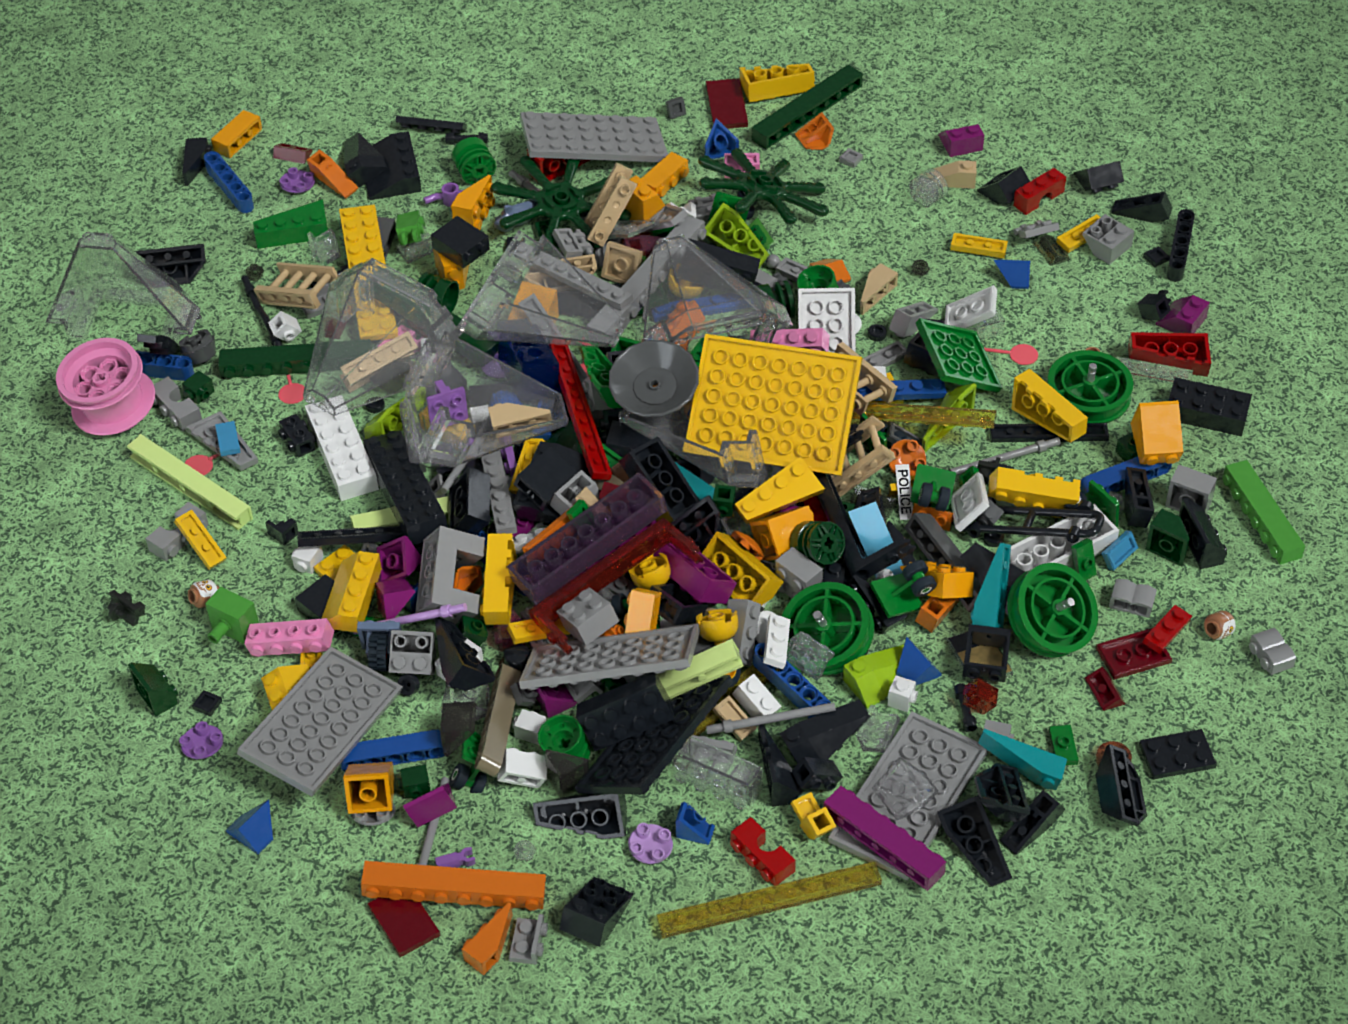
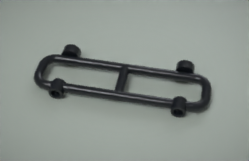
[962,496,1105,543]

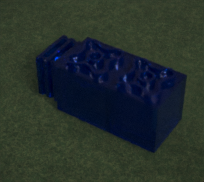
[496,319,559,401]

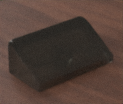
[1033,234,1070,266]

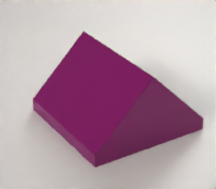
[377,536,422,582]
[375,578,416,620]
[532,684,577,718]
[403,783,457,828]

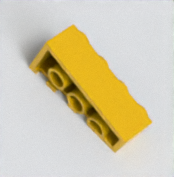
[734,456,825,524]
[480,533,517,625]

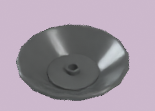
[609,340,699,417]

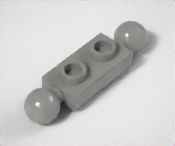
[766,254,808,283]

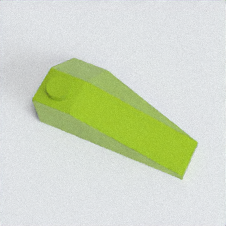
[922,383,977,452]

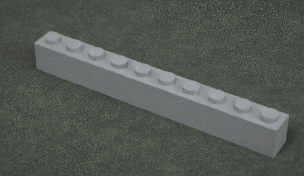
[587,215,707,347]

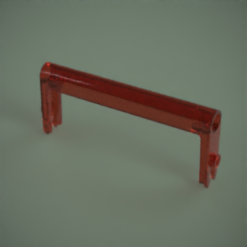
[528,518,704,655]

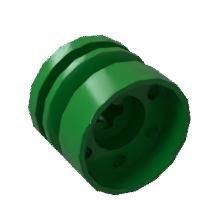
[451,137,496,185]
[797,265,839,289]
[538,714,591,773]

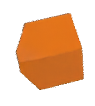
[794,112,834,150]
[809,259,851,283]
[453,565,483,593]

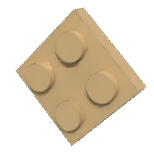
[601,241,643,284]

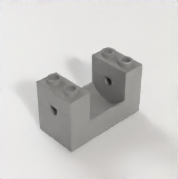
[415,526,487,625]

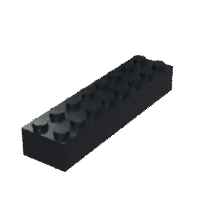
[363,430,448,545]

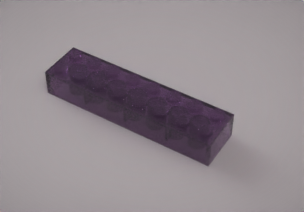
[507,472,668,605]

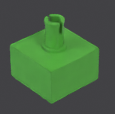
[205,586,259,645]

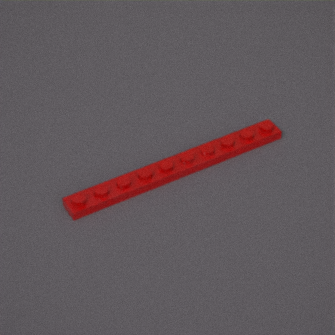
[548,342,612,480]

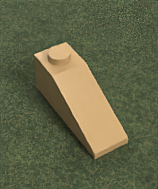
[921,161,977,189]
[860,263,898,315]
[488,403,553,437]

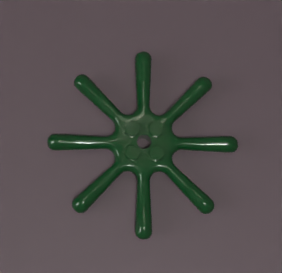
[698,148,829,225]
[491,156,631,253]

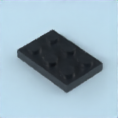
[1139,729,1217,780]

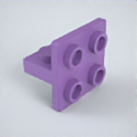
[426,379,468,430]

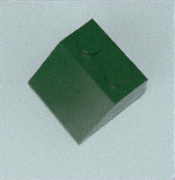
[1145,509,1189,567]
[128,662,179,716]

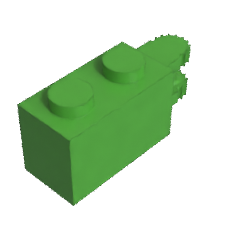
[396,210,425,245]

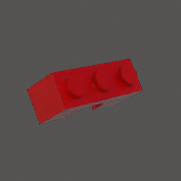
[1013,168,1066,215]
[730,817,796,887]

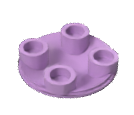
[628,823,673,864]

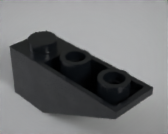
[848,575,907,634]

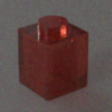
[963,678,999,715]

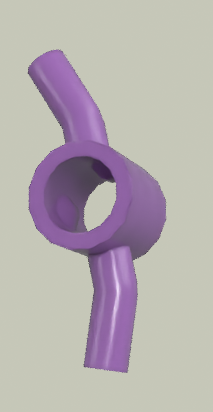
[423,182,463,207]

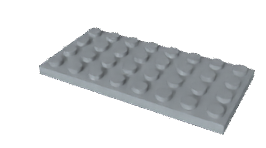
[520,111,668,162]
[519,624,700,690]
[237,647,403,797]
[828,711,988,881]

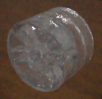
[909,168,948,208]

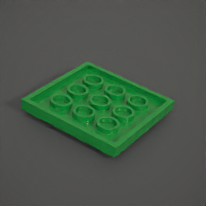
[916,318,1002,393]

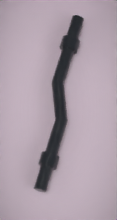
[241,275,282,346]

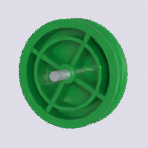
[1047,350,1133,423]
[1007,563,1098,658]
[782,582,874,675]

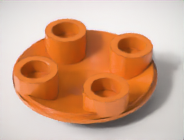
[888,439,926,476]
[731,530,765,561]

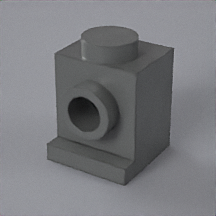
[975,499,1004,525]

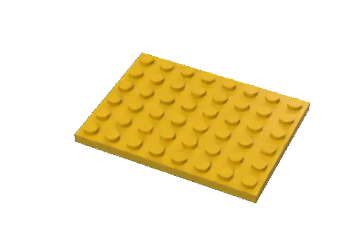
[684,334,863,477]

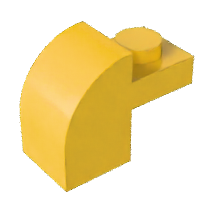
[790,792,836,840]

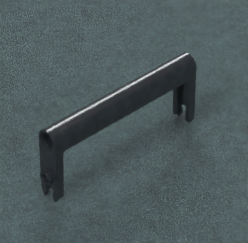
[813,423,916,580]

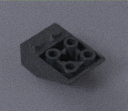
[559,877,634,947]

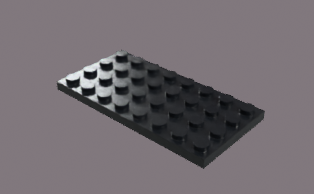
[575,675,733,795]

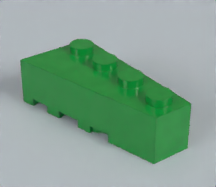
[253,199,329,249]

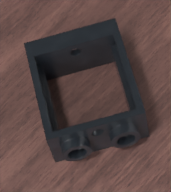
[650,583,709,626]
[962,624,1011,682]

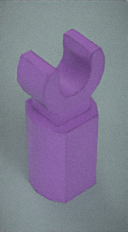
[435,847,476,868]

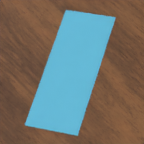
[848,502,903,578]

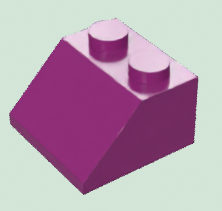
[938,124,985,157]
[1156,295,1210,333]

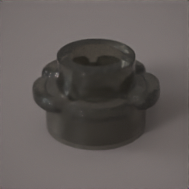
[911,259,929,276]
[246,264,264,281]

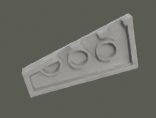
[186,411,258,471]

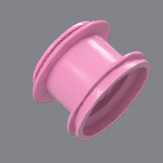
[56,338,155,436]

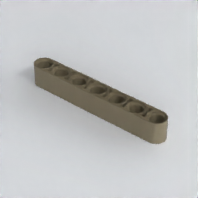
[474,663,522,777]

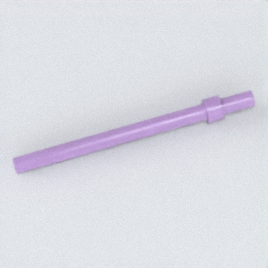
[353,603,467,634]

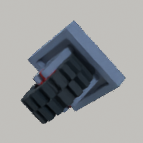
[357,620,402,672]

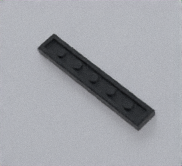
[990,423,1109,443]
[297,526,404,547]

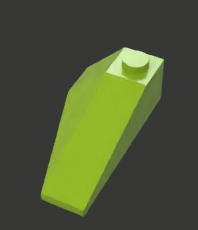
[705,203,769,268]
[363,386,427,439]
[843,644,904,709]

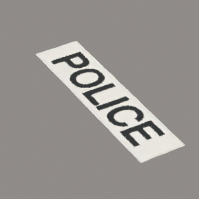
[895,464,913,520]

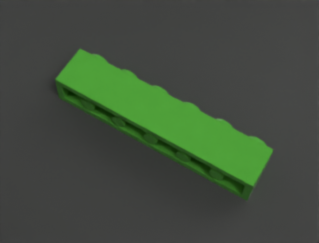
[1222,460,1305,565]

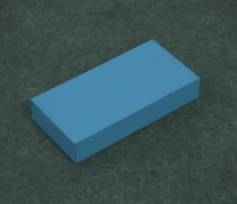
[215,421,241,456]
[1101,530,1139,571]

